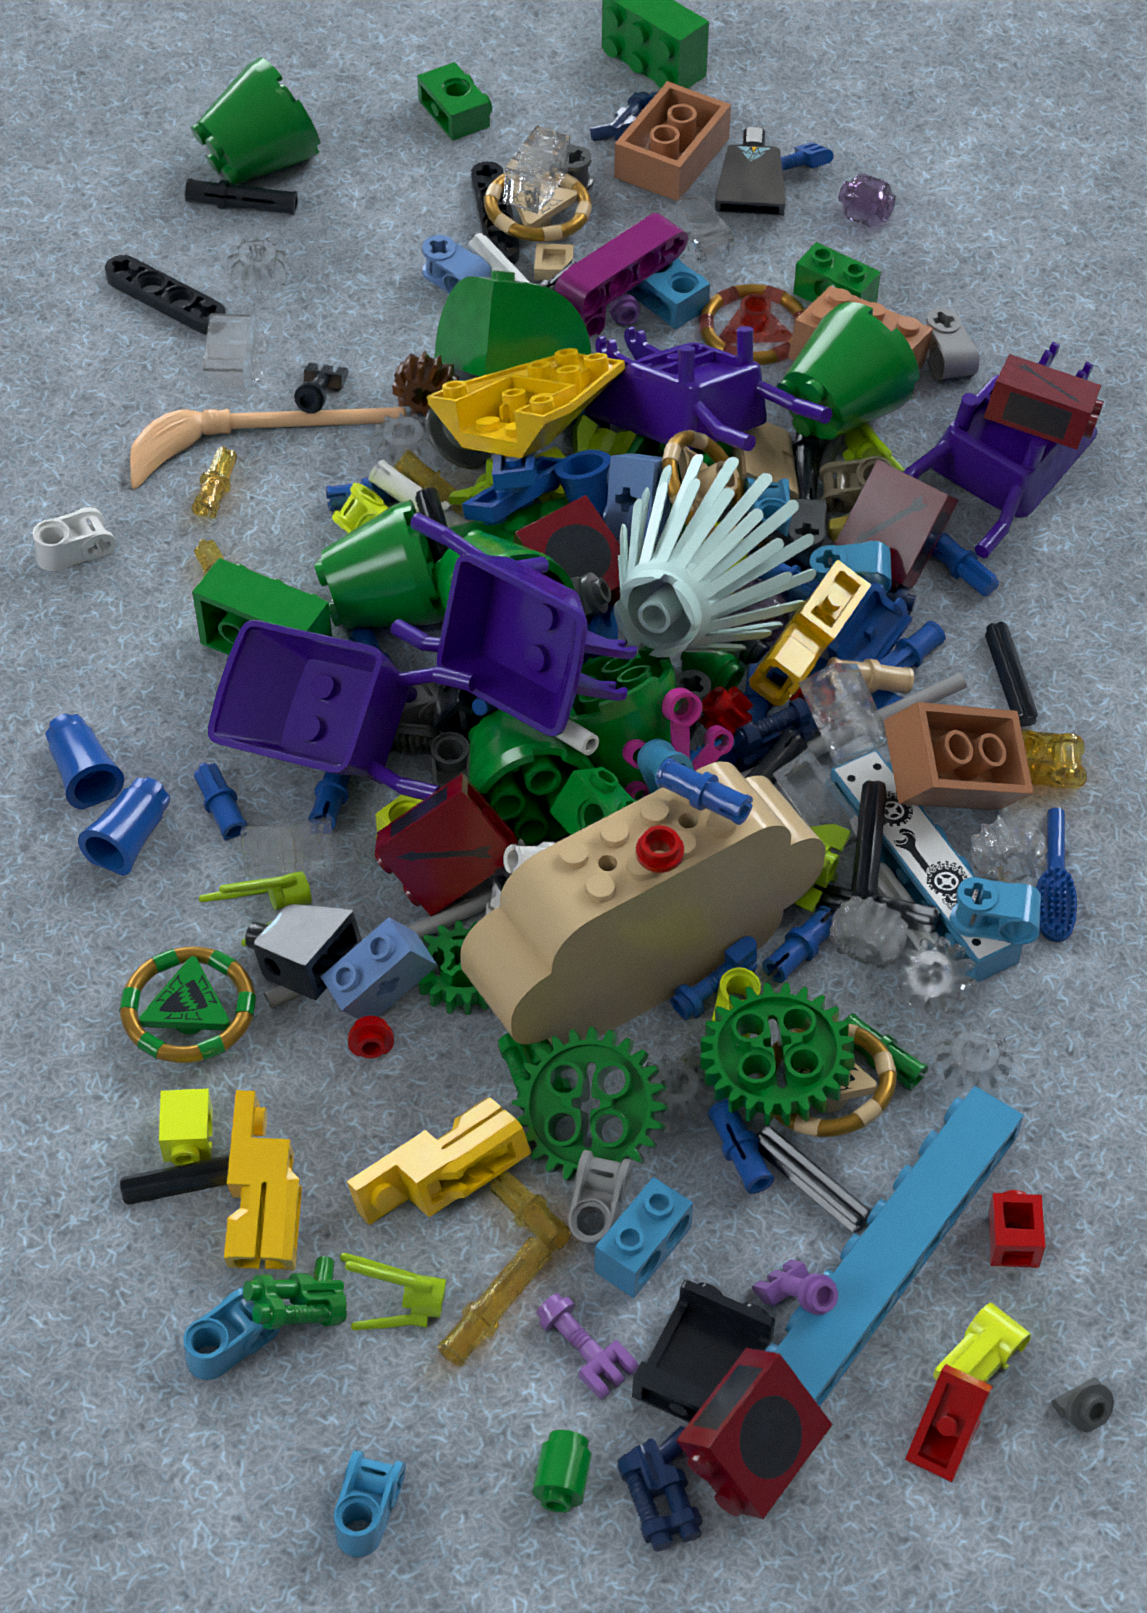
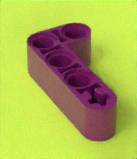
[554,213,688,338]

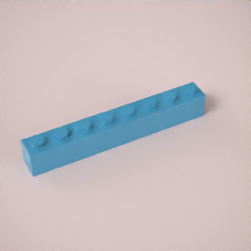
[765,1085,1024,1407]

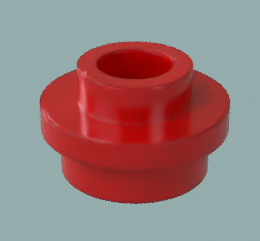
[635,825,685,873]
[347,1016,394,1059]

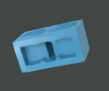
[627,258,710,330]
[594,1177,693,1298]

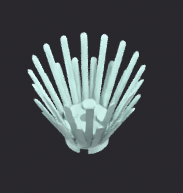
[614,454,816,658]

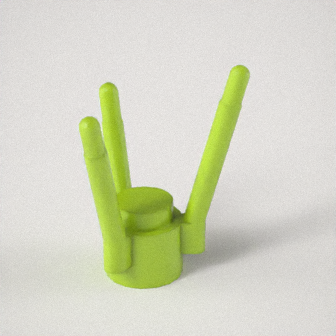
[842,424,905,472]
[198,870,312,946]
[340,1252,447,1330]

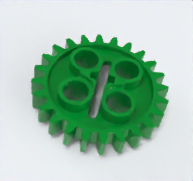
[700,982,855,1126]
[512,1027,668,1181]

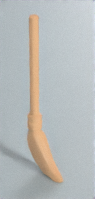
[130,407,406,489]

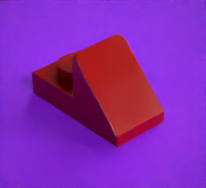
[905,1364,993,1482]

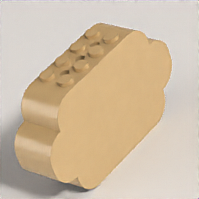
[460,762,825,1044]

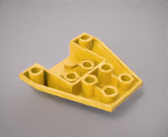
[427,348,625,458]

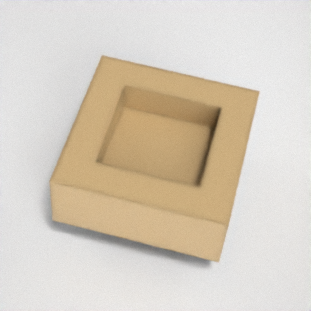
[534,243,574,280]

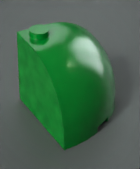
[434,270,591,376]

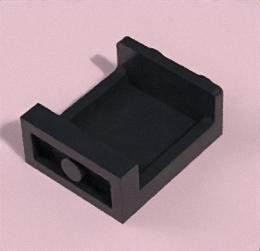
[632,1279,775,1423]

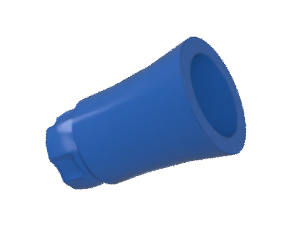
[555,450,611,519]
[45,713,124,810]
[78,777,170,876]

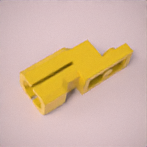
[749,560,871,706]
[224,1090,302,1270]
[346,1097,531,1225]

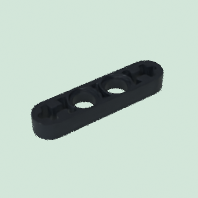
[471,161,520,265]
[105,255,227,335]

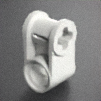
[32,507,116,571]

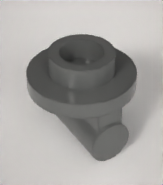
[571,572,611,621]
[1051,1377,1114,1432]

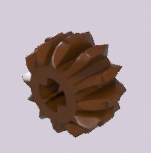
[392,350,460,418]

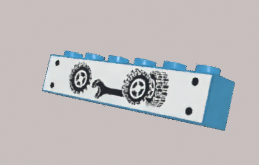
[828,749,1023,985]

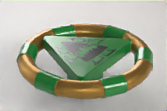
[119,946,256,1063]

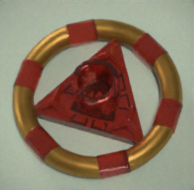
[699,284,805,365]

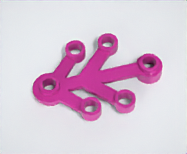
[622,687,734,799]

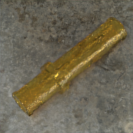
[438,1237,552,1367]

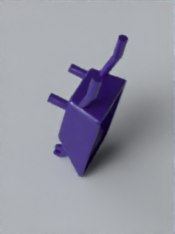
[585,326,832,452]
[903,341,1098,558]
[391,513,637,737]
[207,620,478,800]

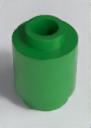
[680,643,745,692]
[532,1430,592,1513]

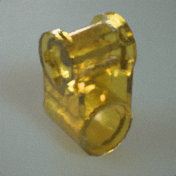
[1021,729,1087,789]

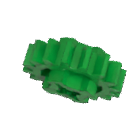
[418,920,489,1015]

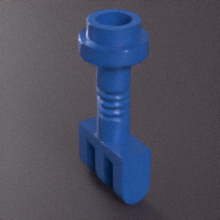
[781,142,834,171]
[670,936,757,1020]

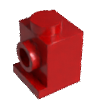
[988,1190,1046,1268]

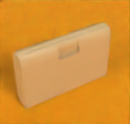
[732,422,799,499]

